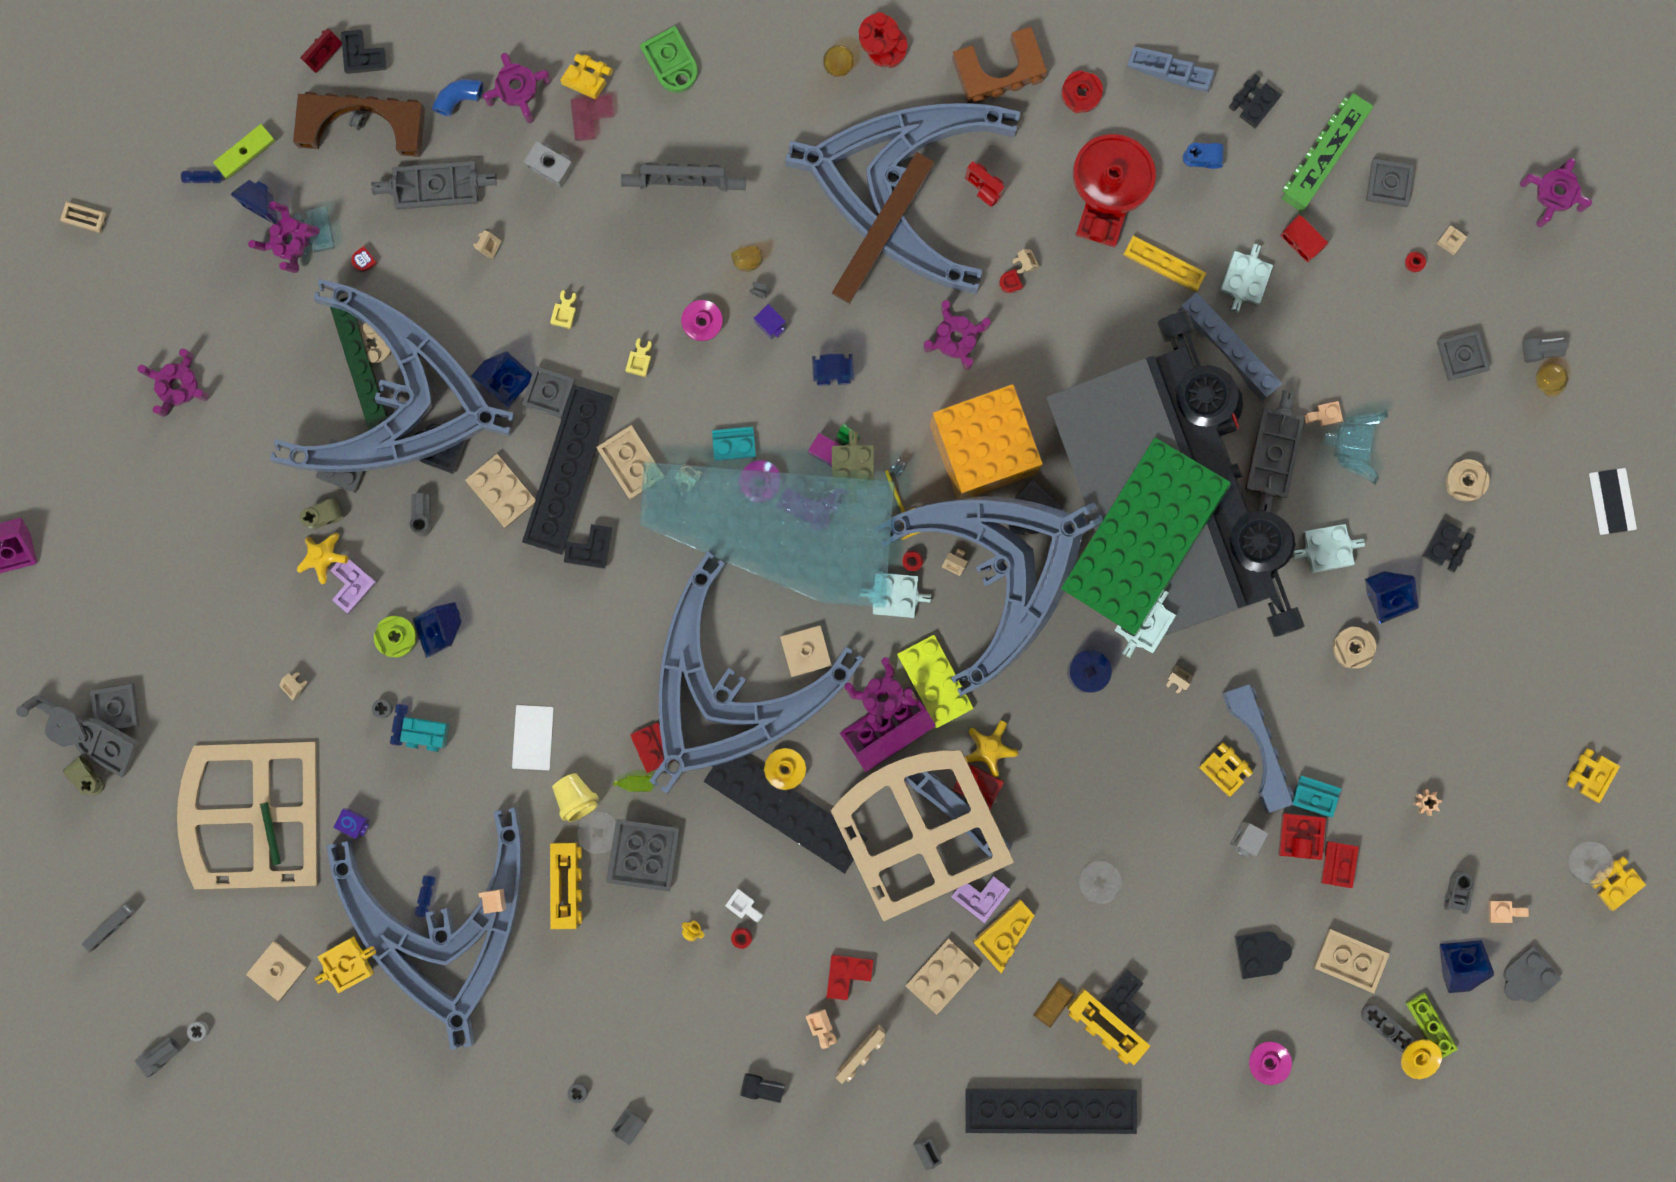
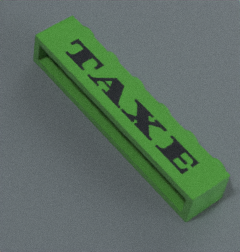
[1281,93,1374,212]

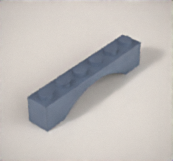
[1178,292,1282,401]
[1222,684,1294,813]
[904,771,1012,858]

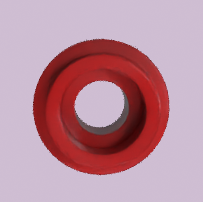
[1405,252,1426,273]
[902,550,923,571]
[731,927,752,949]

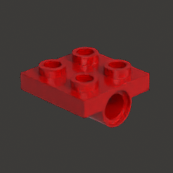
[965,161,1005,207]
[1075,203,1126,248]
[1278,813,1326,860]

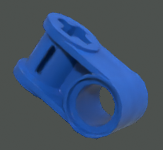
[1182,143,1224,169]

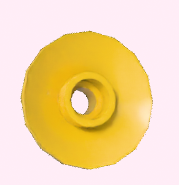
[764,748,806,790]
[1401,1039,1442,1079]

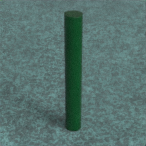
[260,802,281,866]

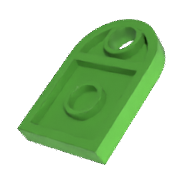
[639,26,698,93]

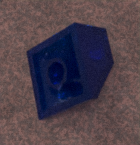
[231,180,279,224]
[471,351,532,408]
[1365,571,1419,624]
[413,602,462,658]
[1439,940,1494,993]

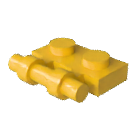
[560,53,613,99]
[1198,742,1254,797]
[1566,748,1620,803]
[1590,856,1646,911]

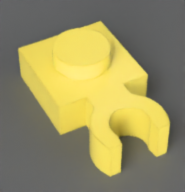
[550,290,577,329]
[625,338,652,378]

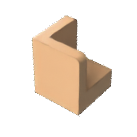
[478,889,506,914]

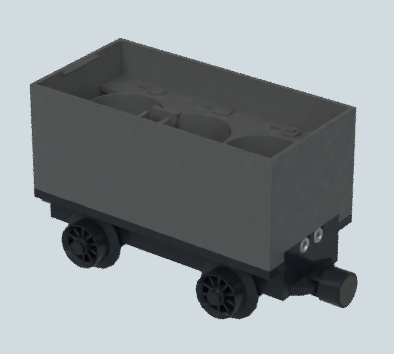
[1046,311,1305,637]

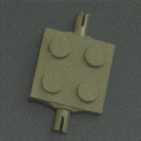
[832,431,874,503]

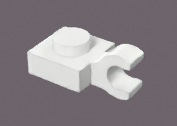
[725,889,763,922]

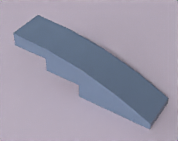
[1127,46,1215,93]

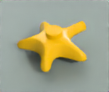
[297,533,349,584]
[965,720,1019,777]

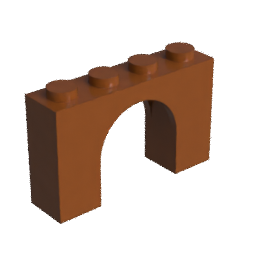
[952,26,1047,104]

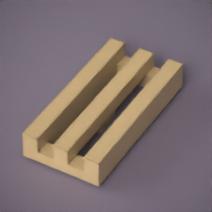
[60,201,108,234]

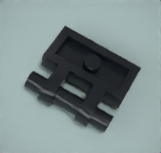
[1229,74,1282,129]
[1422,519,1474,573]

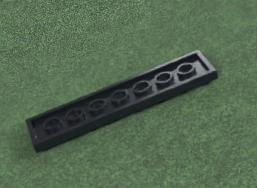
[522,384,613,555]
[703,757,867,874]
[965,1088,1137,1134]

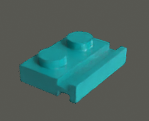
[712,427,756,461]
[1292,775,1342,818]

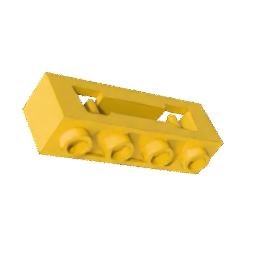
[550,842,582,929]
[1067,988,1150,1065]

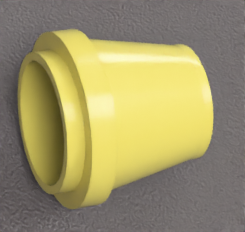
[552,773,600,822]

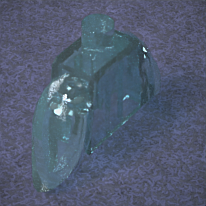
[1323,409,1388,485]

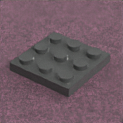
[606,819,680,891]

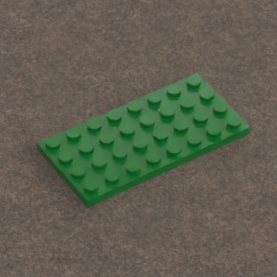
[1061,438,1232,636]

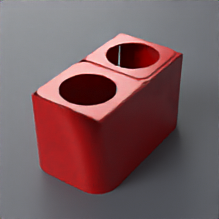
[1280,215,1329,263]

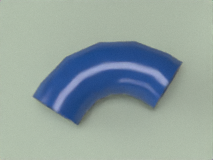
[432,79,484,116]

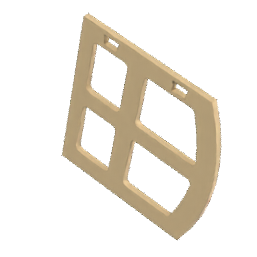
[177,742,318,889]
[831,750,1014,922]

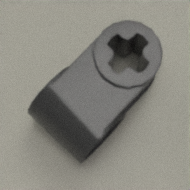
[1444,871,1475,914]

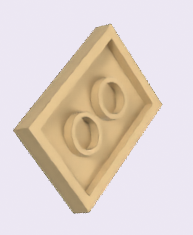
[596,425,665,500]
[465,454,536,528]
[1313,929,1390,993]
[905,938,980,1015]
[836,1024,885,1084]

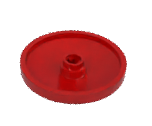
[1073,134,1156,214]

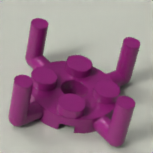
[483,53,552,123]
[1520,158,1592,227]
[248,201,320,273]
[923,300,991,370]
[137,348,209,417]
[844,657,918,731]

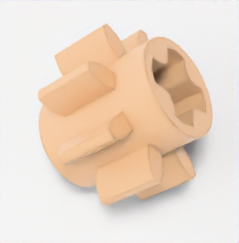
[1413,789,1442,816]

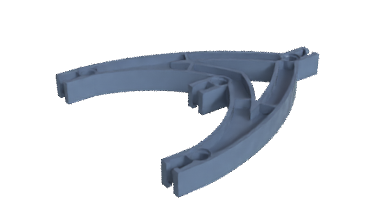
[785,103,1020,294]
[270,279,515,472]
[874,496,1103,696]
[650,552,864,794]
[327,807,524,1050]

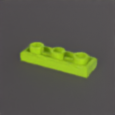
[213,124,275,180]
[1405,993,1458,1059]

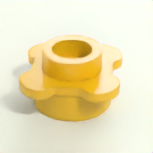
[681,920,704,941]

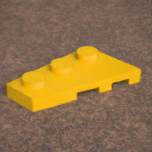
[972,899,1035,974]

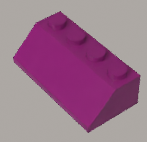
[0,517,37,573]
[840,687,936,772]

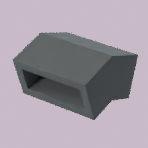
[611,1108,646,1145]
[913,1138,942,1170]

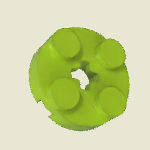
[373,616,417,658]

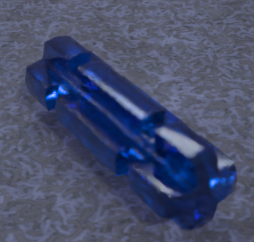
[181,171,223,183]
[390,704,408,746]
[415,875,436,917]

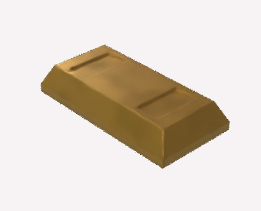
[1033,981,1075,1028]

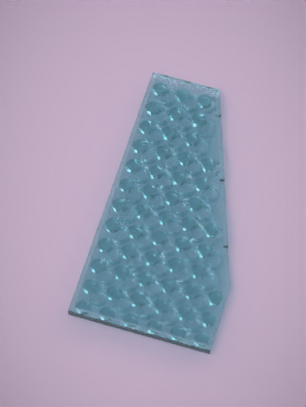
[640,462,895,608]

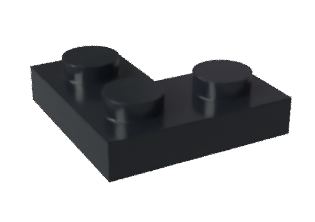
[341,30,387,74]
[564,524,613,569]
[1099,969,1146,1030]

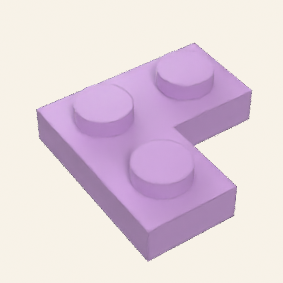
[330,559,377,614]
[951,876,1010,923]

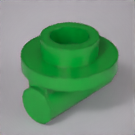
[837,423,860,446]

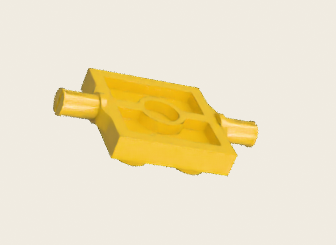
[315,936,376,993]

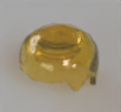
[823,45,854,77]
[731,246,764,272]
[1536,363,1569,396]

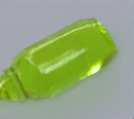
[613,775,653,792]

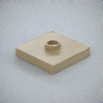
[780,626,832,677]
[246,941,307,1002]

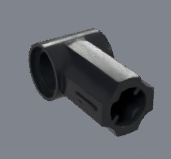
[740,1073,785,1103]

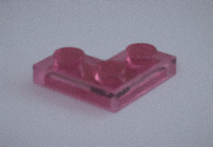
[571,95,614,141]

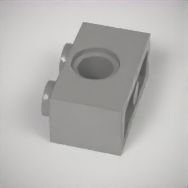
[524,141,574,188]
[1230,822,1268,858]

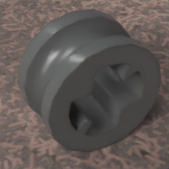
[348,109,367,130]
[749,282,770,299]
[889,456,908,477]
[372,699,393,718]
[568,1082,588,1103]

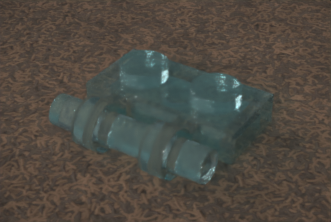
[293,207,335,255]

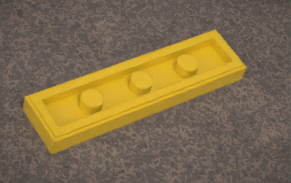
[1123,235,1207,292]

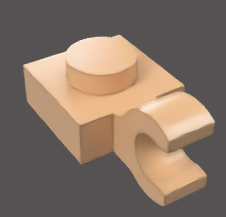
[1304,401,1343,427]
[1488,901,1529,923]
[806,1009,837,1049]

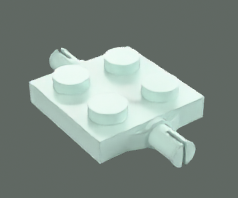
[1220,244,1273,313]
[1293,524,1365,573]
[860,572,931,618]
[1115,591,1177,658]

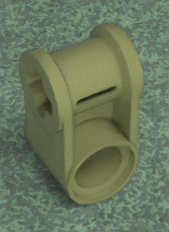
[300,498,344,529]
[63,756,104,795]

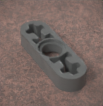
[82,903,136,952]
[1361,1004,1415,1052]

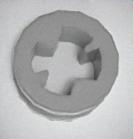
[187,1021,209,1041]

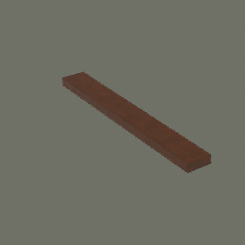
[832,152,934,304]

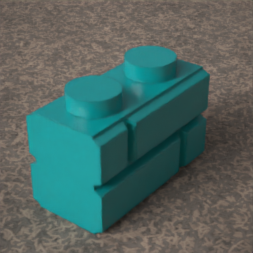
[400,717,449,752]

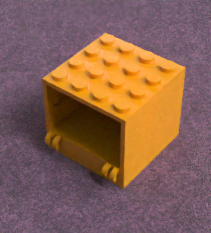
[930,384,1043,498]

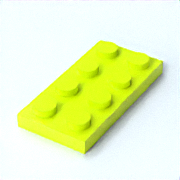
[897,635,974,728]

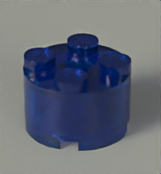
[812,354,855,386]
[1067,650,1112,693]

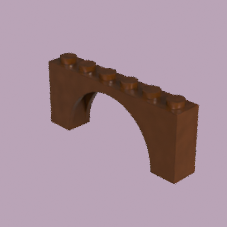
[293,92,425,157]

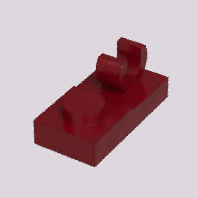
[300,28,342,73]

